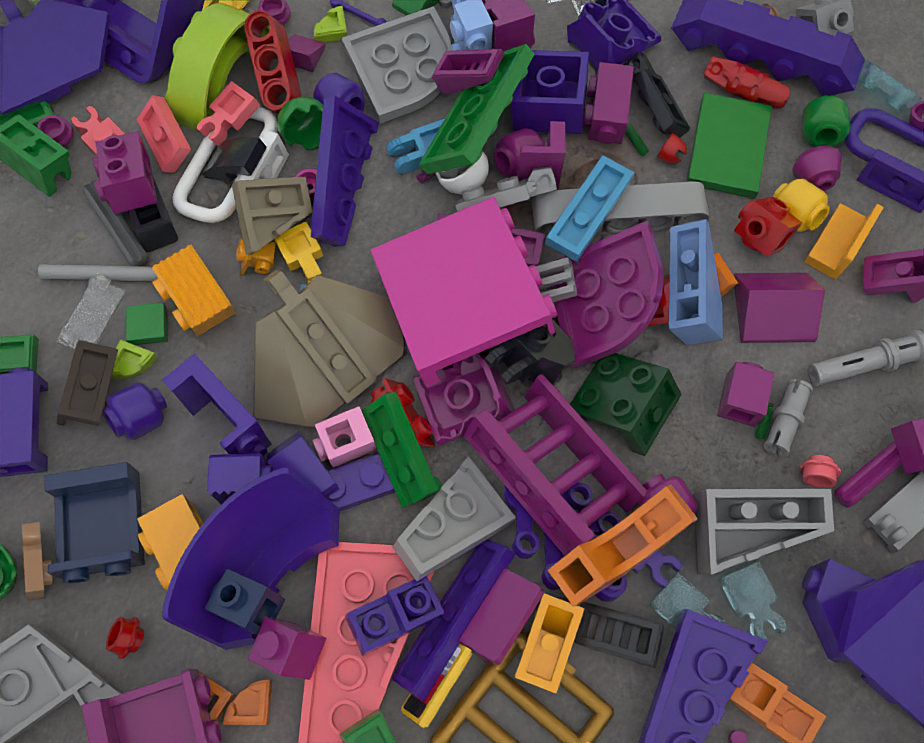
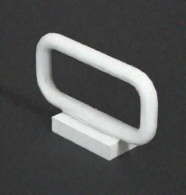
[172,107,289,223]

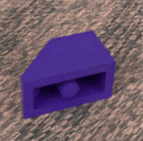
[802,559,875,663]

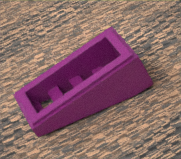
[431,49,504,94]

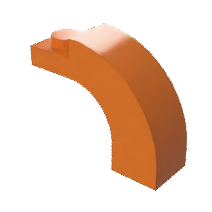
[548,485,698,607]

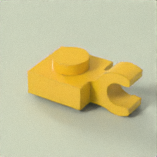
[274,222,323,283]

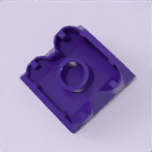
[567,0,661,74]

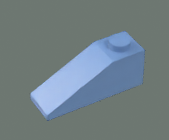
[669,219,723,345]

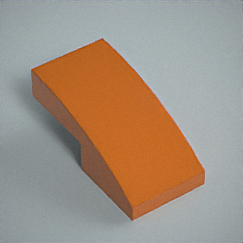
[729,663,827,743]

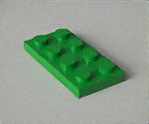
[418,44,535,174]

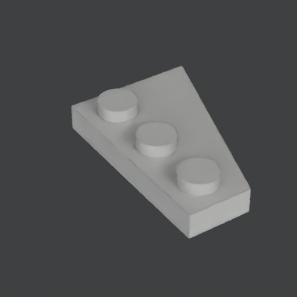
[393,456,516,581]

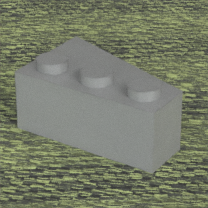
[694,489,834,575]

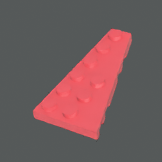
[298,542,435,743]

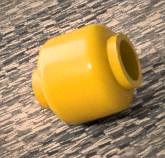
[773,178,830,232]

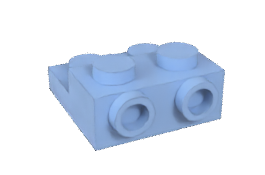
[450,0,493,51]

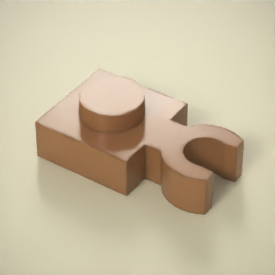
[22,522,53,601]

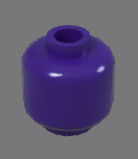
[313,73,365,112]
[103,382,167,440]

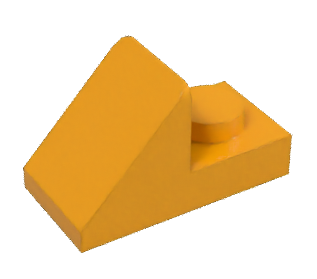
[515,593,585,693]

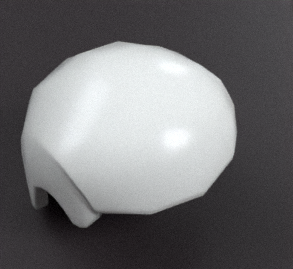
[436,150,489,195]

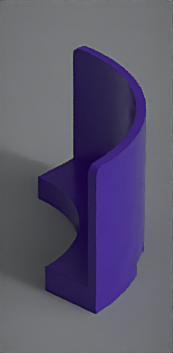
[162,468,340,650]

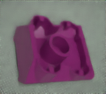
[413,350,515,446]

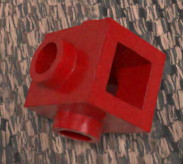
[734,197,802,257]

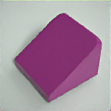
[288,34,326,72]

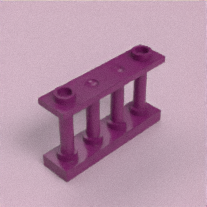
[464,374,647,556]

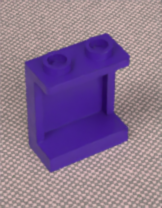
[162,353,271,457]
[0,368,48,477]

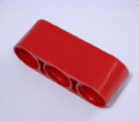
[244,10,302,114]

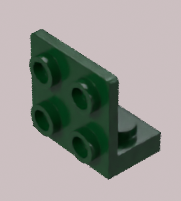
[570,353,682,456]

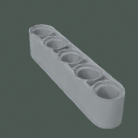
[531,181,710,238]

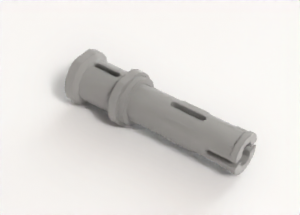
[808,329,924,386]

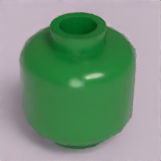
[802,96,851,147]

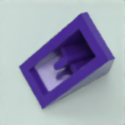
[267,431,338,496]

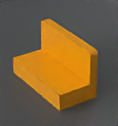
[804,203,884,280]

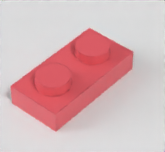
[136,95,191,173]

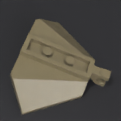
[253,270,404,427]

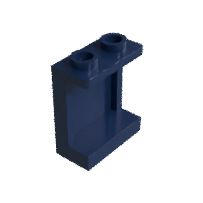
[44,462,145,584]

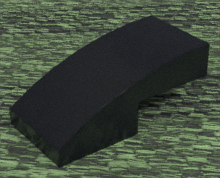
[202,137,267,181]

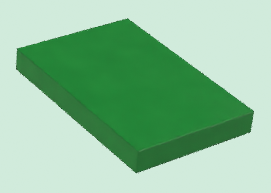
[687,92,772,199]

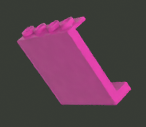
[370,197,558,387]

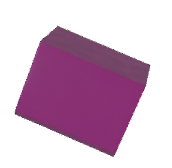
[734,273,825,343]

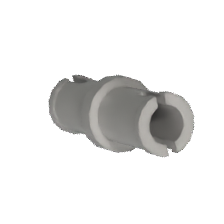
[764,379,813,457]

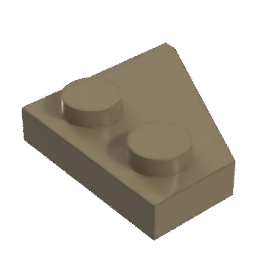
[232,177,313,255]

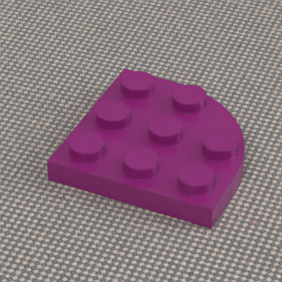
[548,221,664,368]

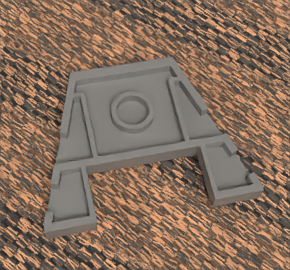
[0,624,123,743]

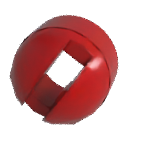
[656,133,687,165]

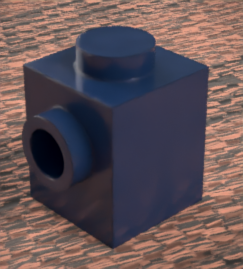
[204,569,285,636]

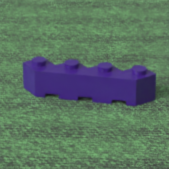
[671,0,865,96]

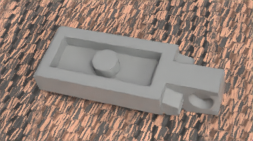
[455,166,557,212]

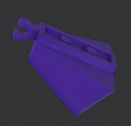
[0,0,110,115]
[837,560,924,728]

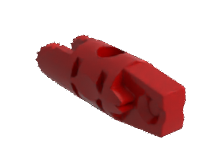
[704,56,791,109]

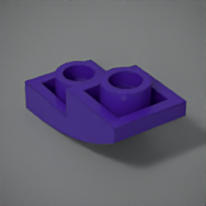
[345,576,444,656]

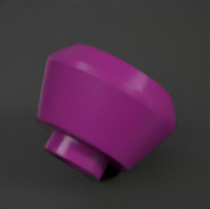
[792,146,842,191]

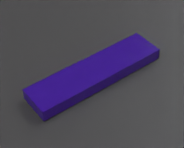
[391,539,516,702]

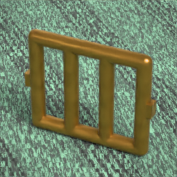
[429,631,614,743]

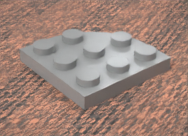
[341,6,452,124]

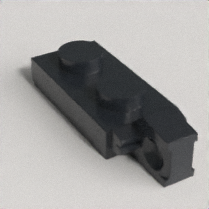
[623,51,690,138]

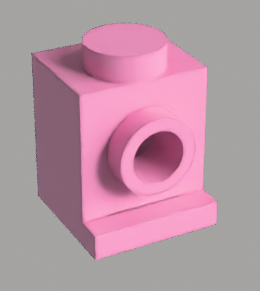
[313,406,377,468]

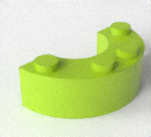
[165,3,270,133]

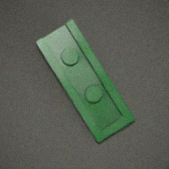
[361,392,442,508]

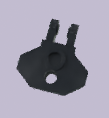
[485,319,575,386]

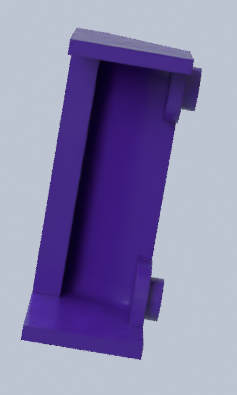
[56,0,205,83]

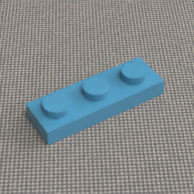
[545,155,635,262]

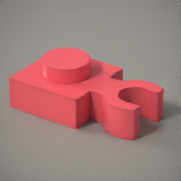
[197,81,260,146]
[71,106,125,157]

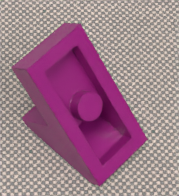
[863,249,924,303]

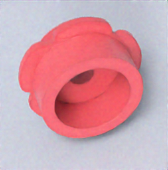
[800,455,841,488]

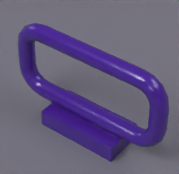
[844,108,924,213]

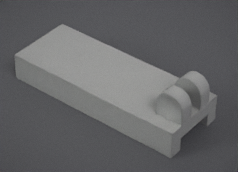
[862,471,924,553]

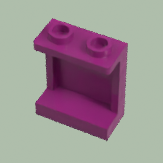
[81,669,223,743]

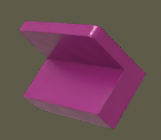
[517,121,566,190]
[458,568,544,665]

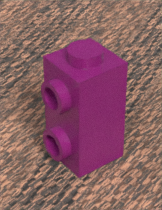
[583,62,634,144]

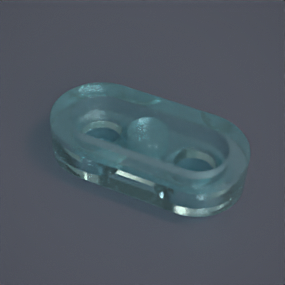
[858,59,922,112]

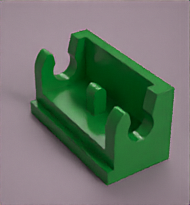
[0,114,71,197]

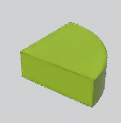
[314,6,347,43]
[111,340,158,379]

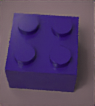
[511,50,589,134]

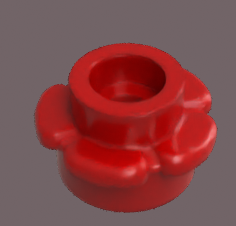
[106,617,144,659]

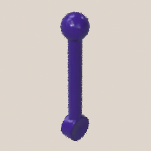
[330,0,387,26]

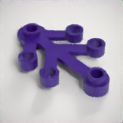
[504,483,627,602]

